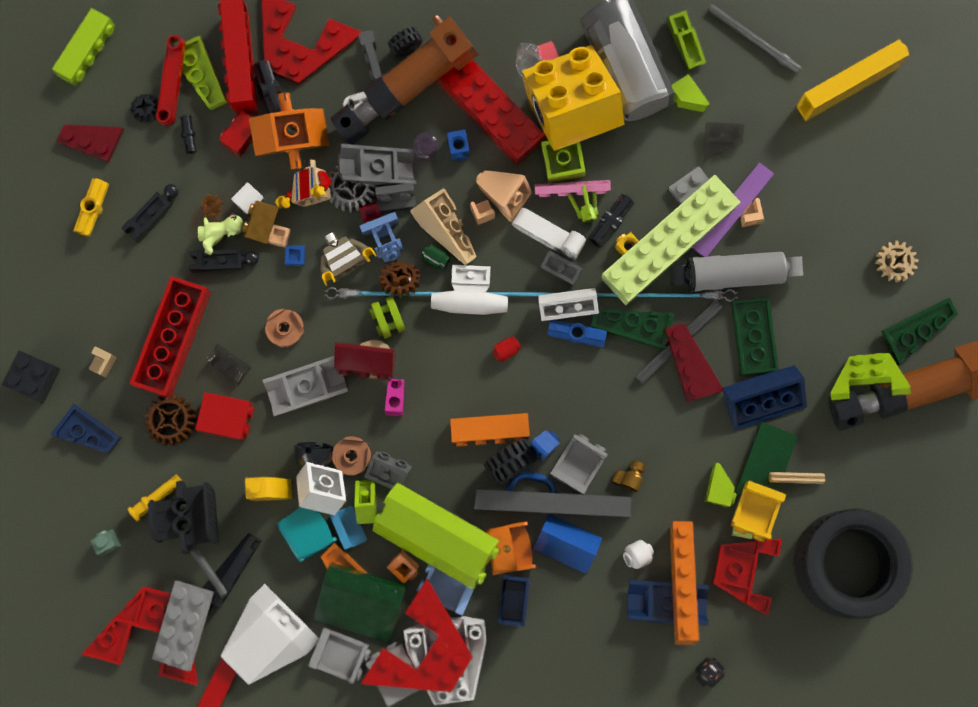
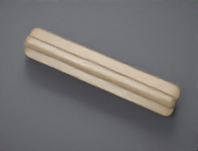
[769,472,825,484]

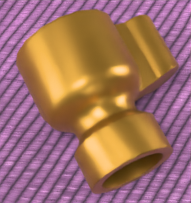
[611,460,647,492]

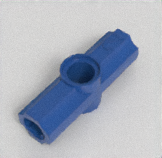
[547,320,607,348]

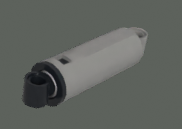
[669,252,803,292]

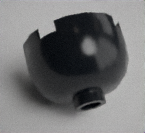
[294,442,334,468]

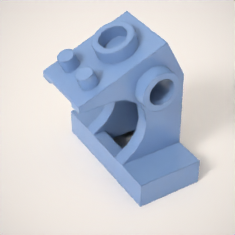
[360,212,403,263]

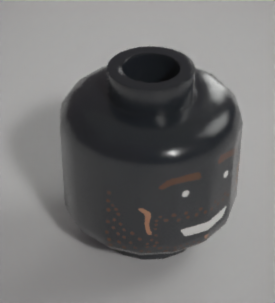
[695,657,725,688]

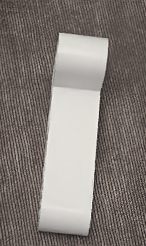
[512,208,586,261]

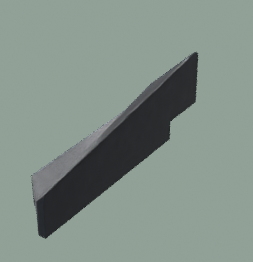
[202,533,262,615]

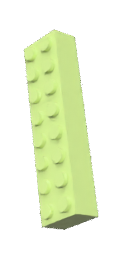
[601,175,741,306]

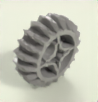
[329,166,376,213]

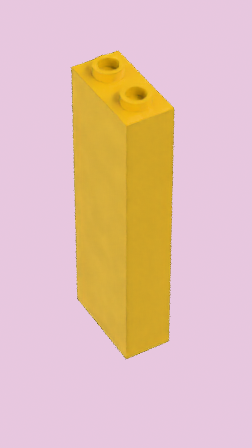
[796,39,910,121]

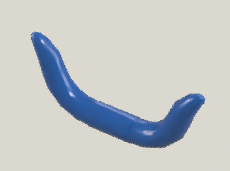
[504,472,557,493]

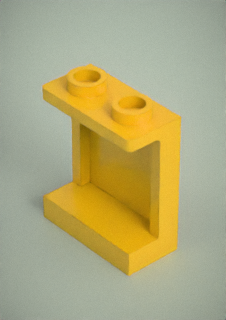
[730,481,786,542]

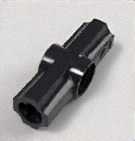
[252,60,281,113]
[588,194,635,248]

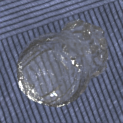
[516,42,542,78]

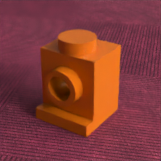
[387,549,419,583]

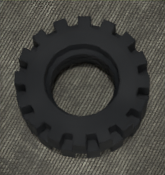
[388,27,423,58]

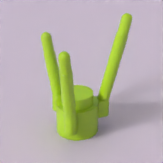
[568,185,598,223]

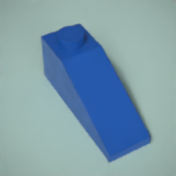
[530,430,560,462]

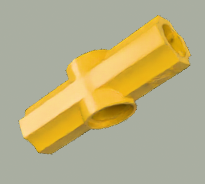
[73,178,109,237]

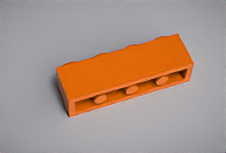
[450,413,530,447]

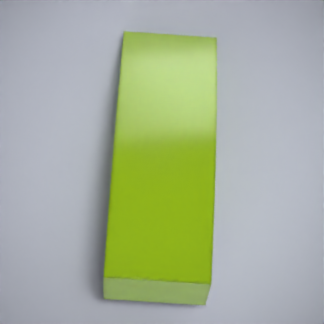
[665,10,706,69]

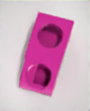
[385,379,405,417]

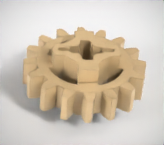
[875,241,919,283]

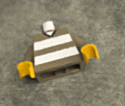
[320,232,377,286]

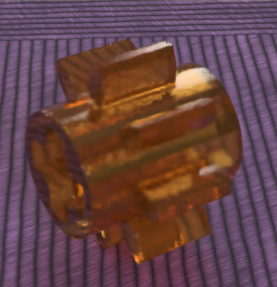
[199,193,224,217]

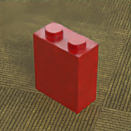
[195,392,255,441]

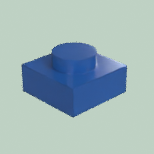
[285,245,306,266]

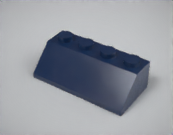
[722,365,807,430]

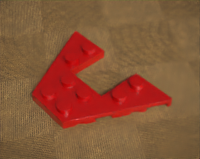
[262,0,362,85]
[362,579,473,692]
[81,586,198,685]

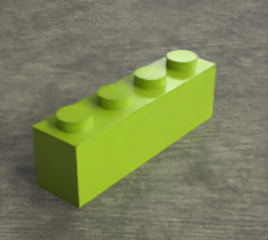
[52,8,115,86]

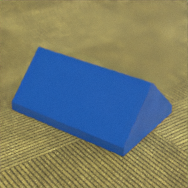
[533,514,602,574]

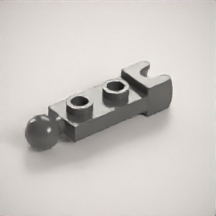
[358,30,382,81]

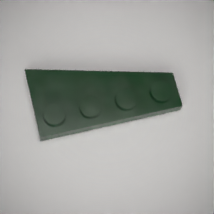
[881,297,958,365]
[590,308,675,350]

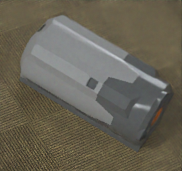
[579,0,674,121]

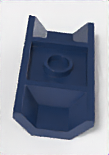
[627,580,708,626]

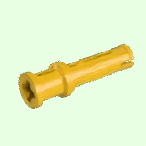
[127,474,181,522]

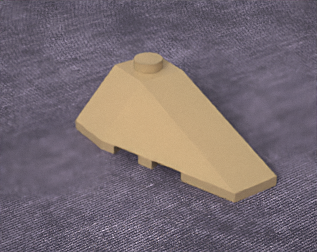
[410,188,477,265]

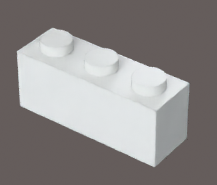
[539,288,599,321]

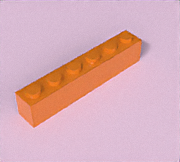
[670,521,699,645]

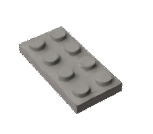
[152,581,214,671]

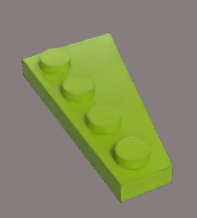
[182,35,227,110]

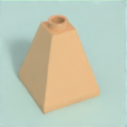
[476,170,532,222]

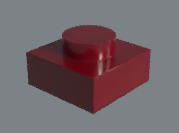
[358,201,382,224]

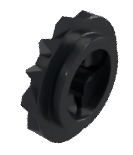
[130,93,159,122]

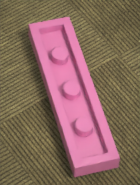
[535,180,611,197]

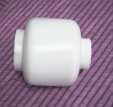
[623,540,654,569]

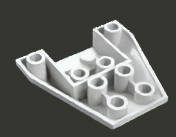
[221,584,319,684]
[404,616,486,705]

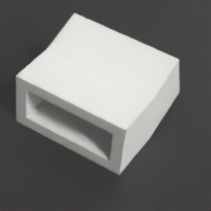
[231,182,264,216]

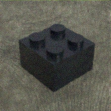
[1,350,60,404]

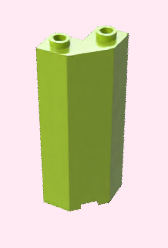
[373,483,499,590]

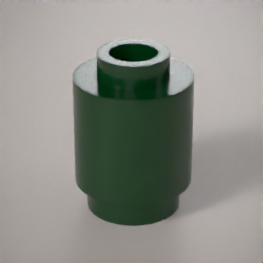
[421,244,451,270]

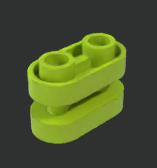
[369,296,406,339]

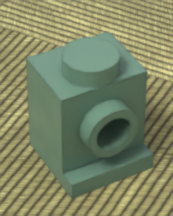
[91,529,121,556]

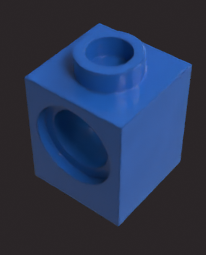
[447,129,470,161]

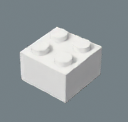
[296,462,346,515]

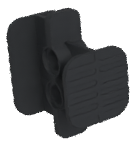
[148,480,219,554]

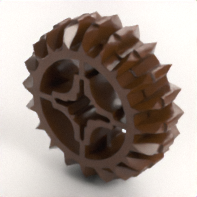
[143,394,197,446]

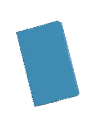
[329,506,367,550]

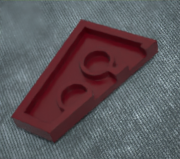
[56,124,124,163]

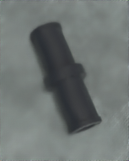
[179,115,197,154]

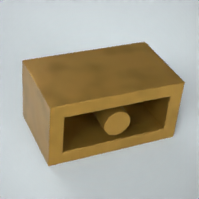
[242,200,279,244]

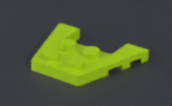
[831,353,911,400]

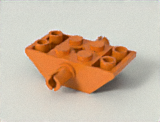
[249,93,330,170]

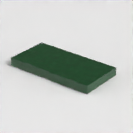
[731,297,780,376]
[735,422,798,496]

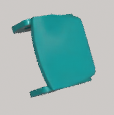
[277,507,338,563]

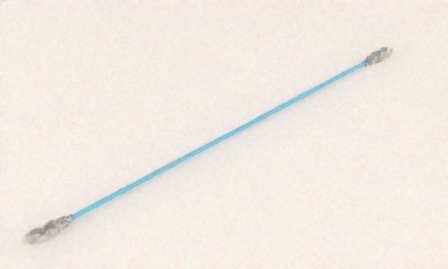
[324,287,738,302]

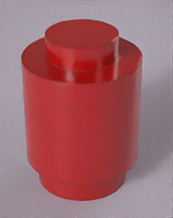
[492,336,522,362]

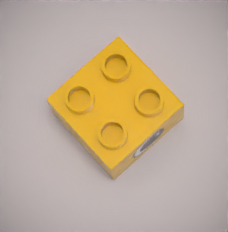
[522,45,624,151]

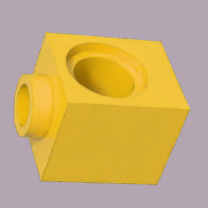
[615,232,639,256]

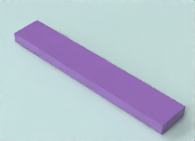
[691,162,774,257]

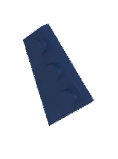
[50,404,121,453]

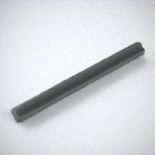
[636,301,722,383]

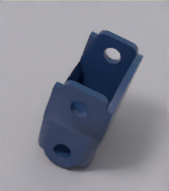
[498,576,530,627]

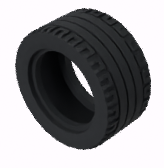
[793,509,913,619]

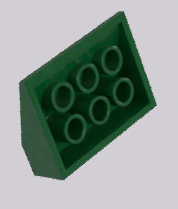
[314,562,407,643]

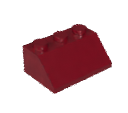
[334,342,396,380]

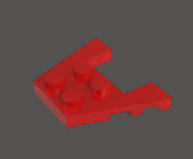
[712,539,782,615]

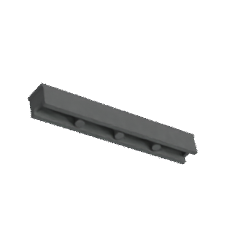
[474,489,632,518]

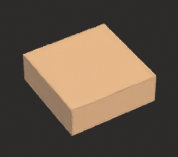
[268,225,291,248]

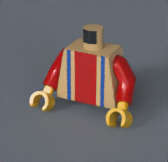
[275,159,332,209]

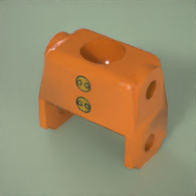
[485,522,536,575]

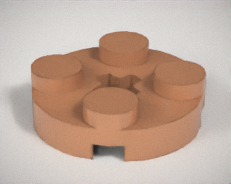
[265,309,304,348]
[332,436,371,476]

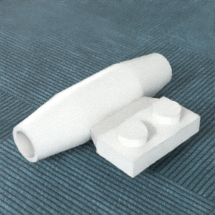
[431,265,508,315]

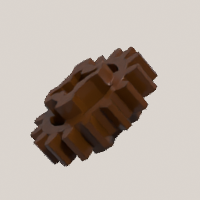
[379,260,421,298]

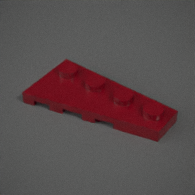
[664,323,723,402]

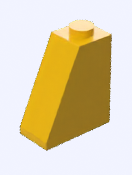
[245,477,293,502]

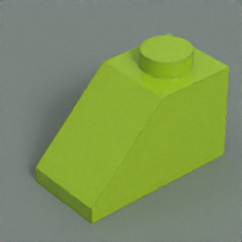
[671,74,710,112]
[704,463,736,508]
[355,480,377,524]

